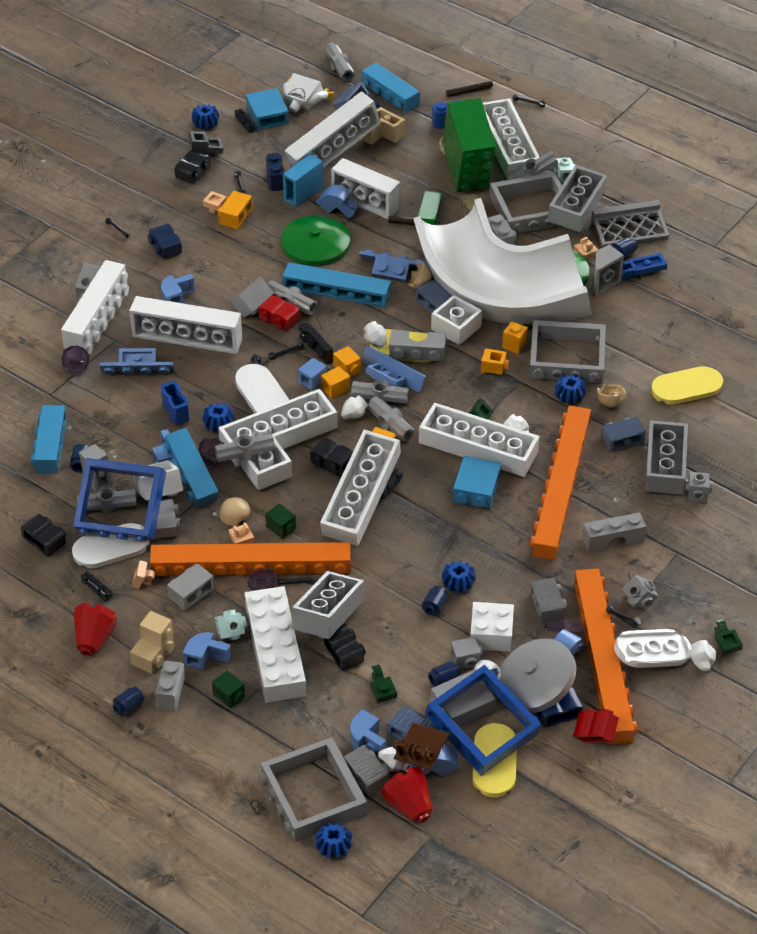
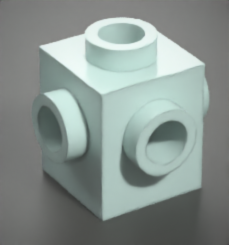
[551,157,575,184]
[214,610,247,640]

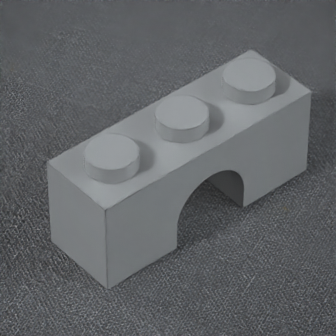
[389,330,446,361]
[582,512,646,553]

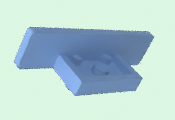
[359,250,428,282]
[361,345,426,392]
[99,348,174,374]

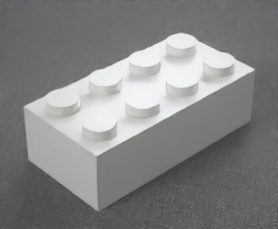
[331,158,400,219]

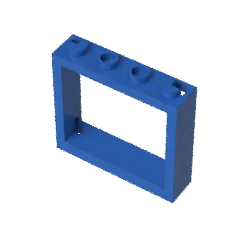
[73,458,166,542]
[425,665,541,776]

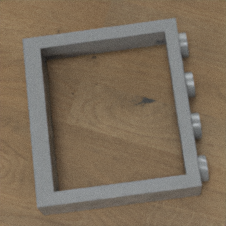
[490,172,562,234]
[529,320,606,383]
[259,737,367,842]

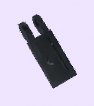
[299,323,333,365]

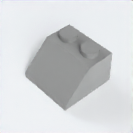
[593,245,624,297]

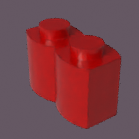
[258,295,300,330]
[573,709,619,743]

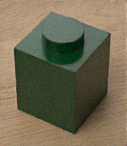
[265,503,296,539]
[212,670,245,708]

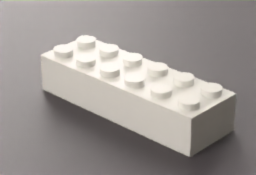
[285,91,381,168]
[483,98,540,180]
[61,260,129,361]
[129,296,242,354]
[219,389,338,467]
[419,403,540,477]
[320,430,401,546]
[244,586,306,703]

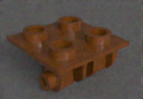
[393,723,450,770]

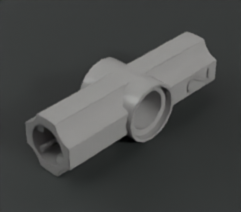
[325,42,354,82]
[507,151,559,180]
[268,280,317,315]
[351,380,409,404]
[367,396,414,442]
[215,433,275,462]
[77,488,137,513]

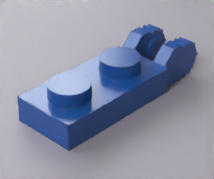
[621,253,667,280]

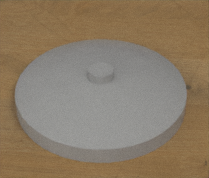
[499,639,576,713]

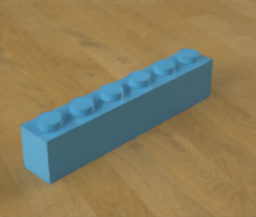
[282,262,391,308]

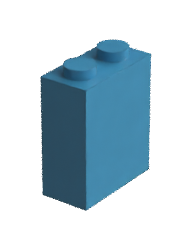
[246,88,289,131]
[283,154,323,207]
[453,456,502,509]

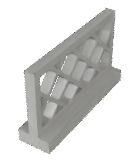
[591,200,669,248]

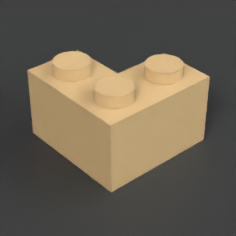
[361,107,406,145]
[130,611,175,674]

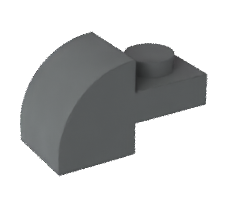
[189,131,224,154]

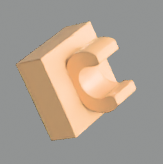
[203,191,227,215]
[574,237,598,260]
[229,522,254,544]
[132,560,155,589]

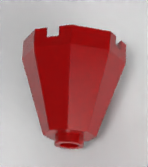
[74,603,118,656]
[381,767,433,823]

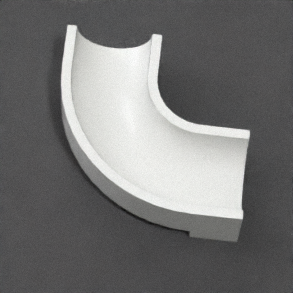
[413,198,592,324]

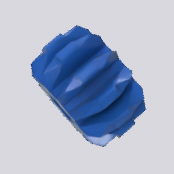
[191,104,219,130]
[555,374,586,405]
[202,402,234,432]
[442,559,476,594]
[315,822,352,860]

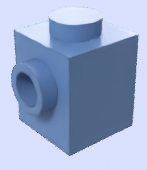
[298,358,327,391]

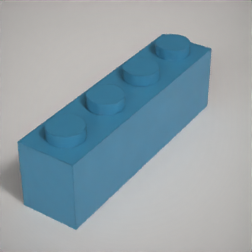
[362,63,420,113]
[31,405,67,473]
[163,428,219,508]

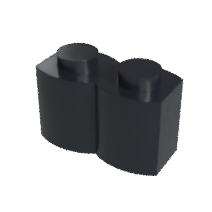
[174,149,211,184]
[310,438,353,476]
[21,514,66,557]
[323,624,366,671]

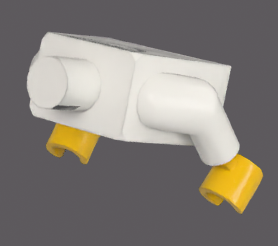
[283,73,334,113]

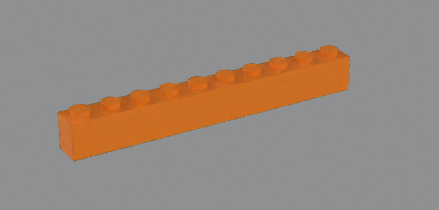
[530,406,591,560]
[150,542,351,576]
[574,568,637,745]

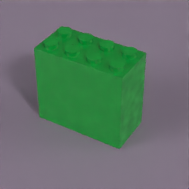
[442,98,496,192]

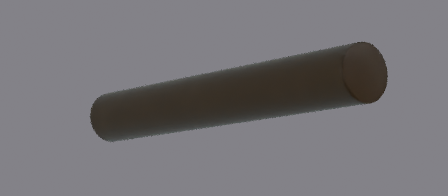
[446,80,493,96]
[388,215,440,225]

